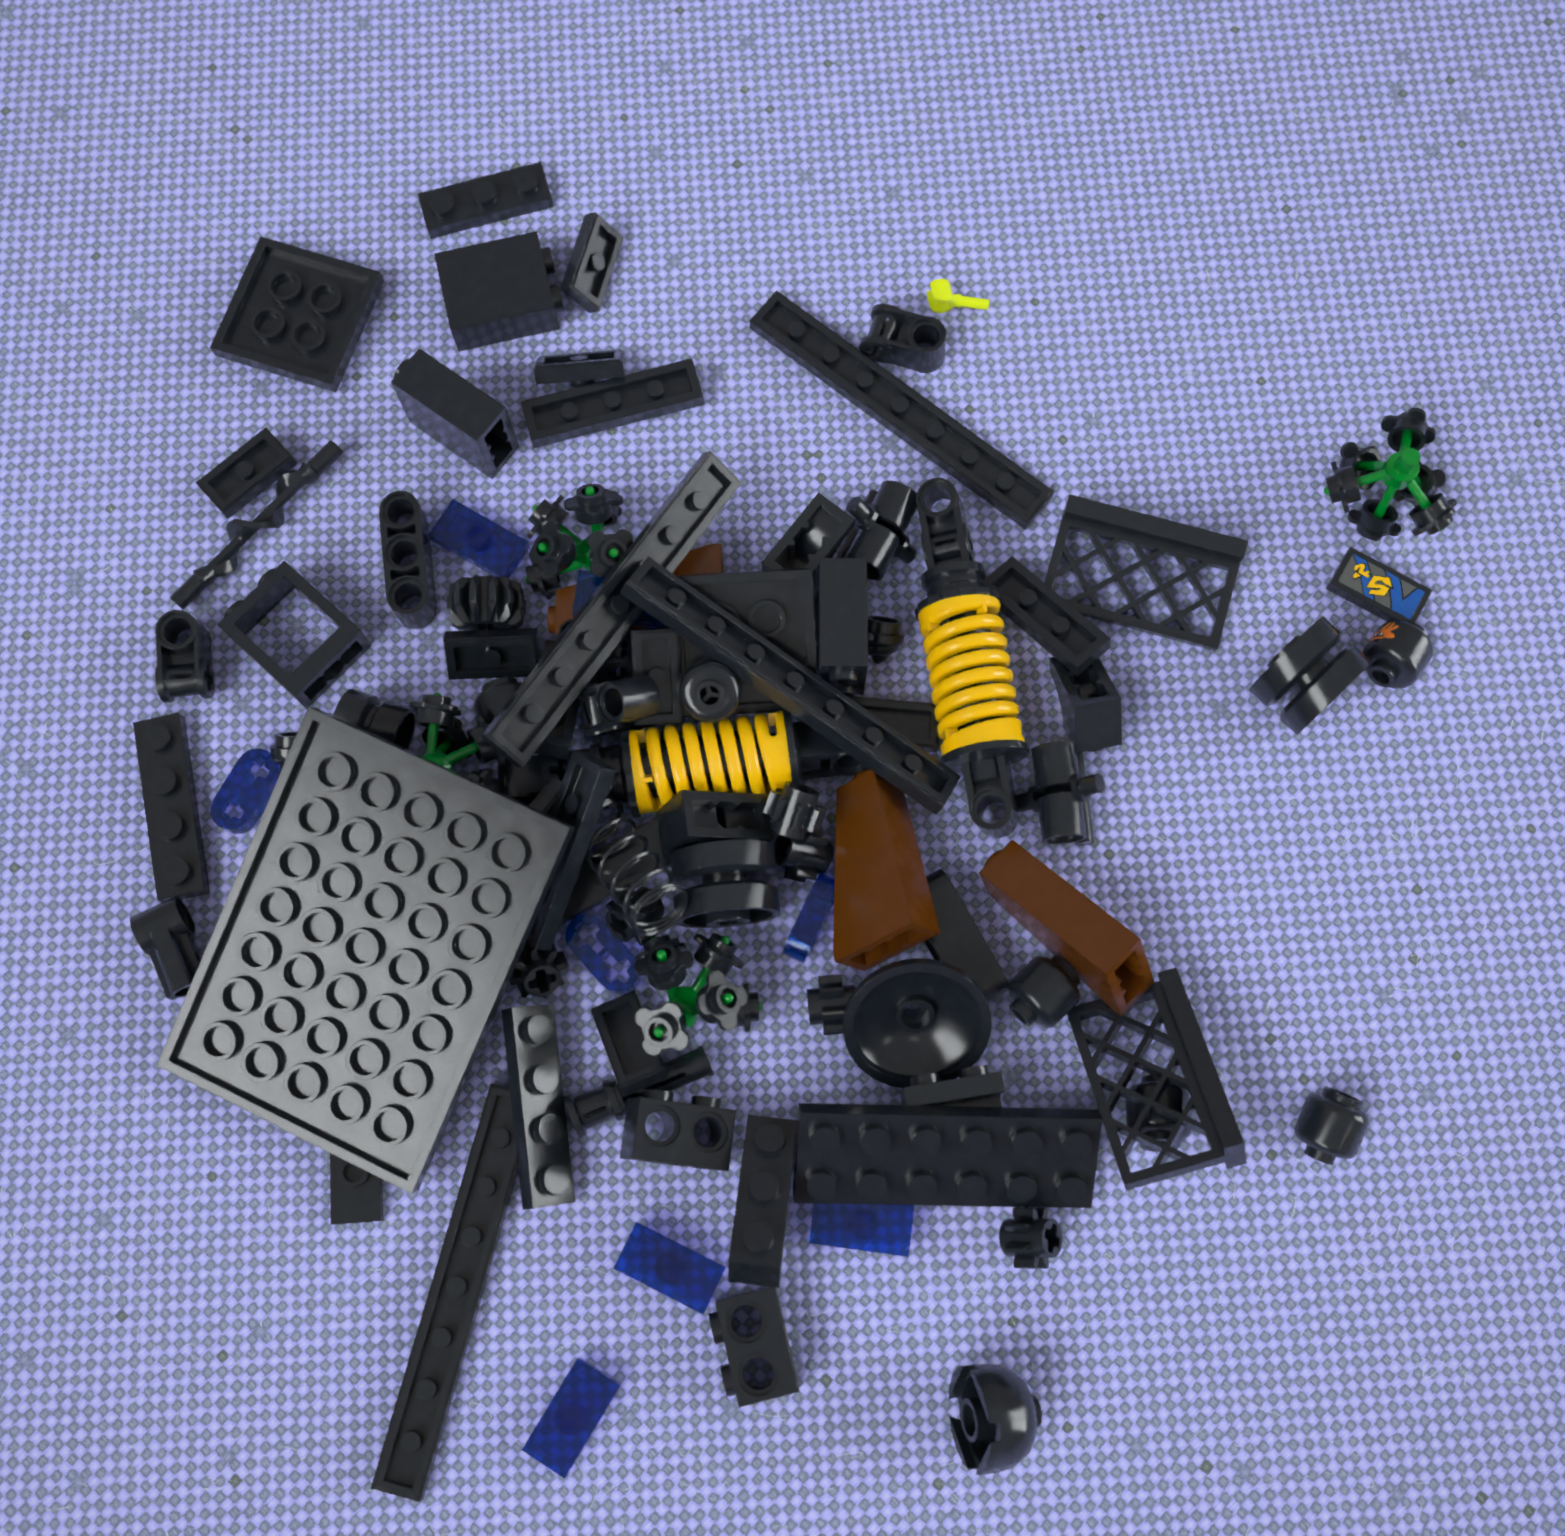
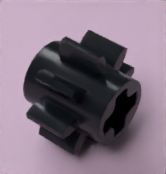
[763,781,827,840]
[774,827,833,883]
[605,883,664,946]
[509,942,569,998]
[806,974,856,1036]
[999,1207,1062,1269]

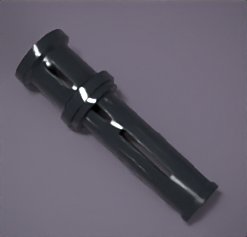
[563,1046,714,1138]

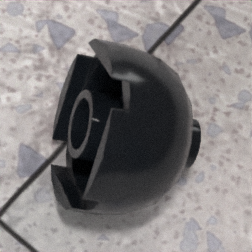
[949,1364,1042,1475]

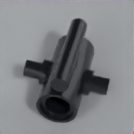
[836,480,917,581]
[1015,741,1105,846]

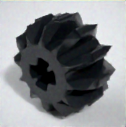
[447,574,526,631]

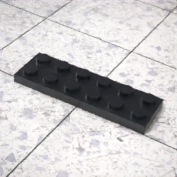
[792,1103,1102,1208]

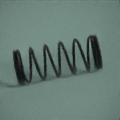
[585,796,689,936]

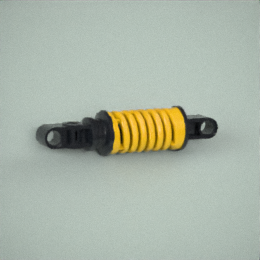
[914,478,1030,838]
[497,708,869,817]

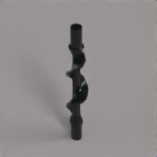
[169,440,343,610]

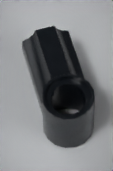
[130,896,201,1000]

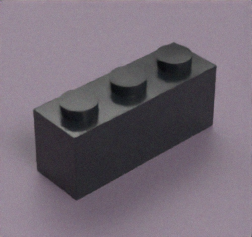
[728,1115,797,1288]

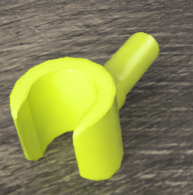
[926,279,989,314]

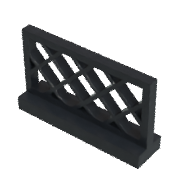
[1044,494,1249,651]
[1067,967,1247,1191]

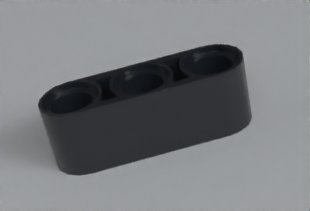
[379,491,437,629]
[924,869,1009,1002]

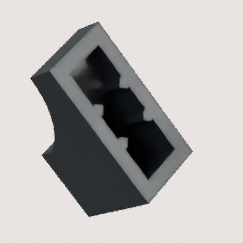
[762,492,855,587]
[1049,657,1122,753]

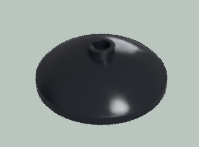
[843,958,992,1088]

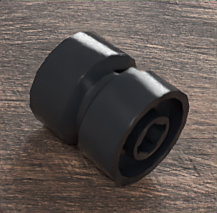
[333,689,416,750]

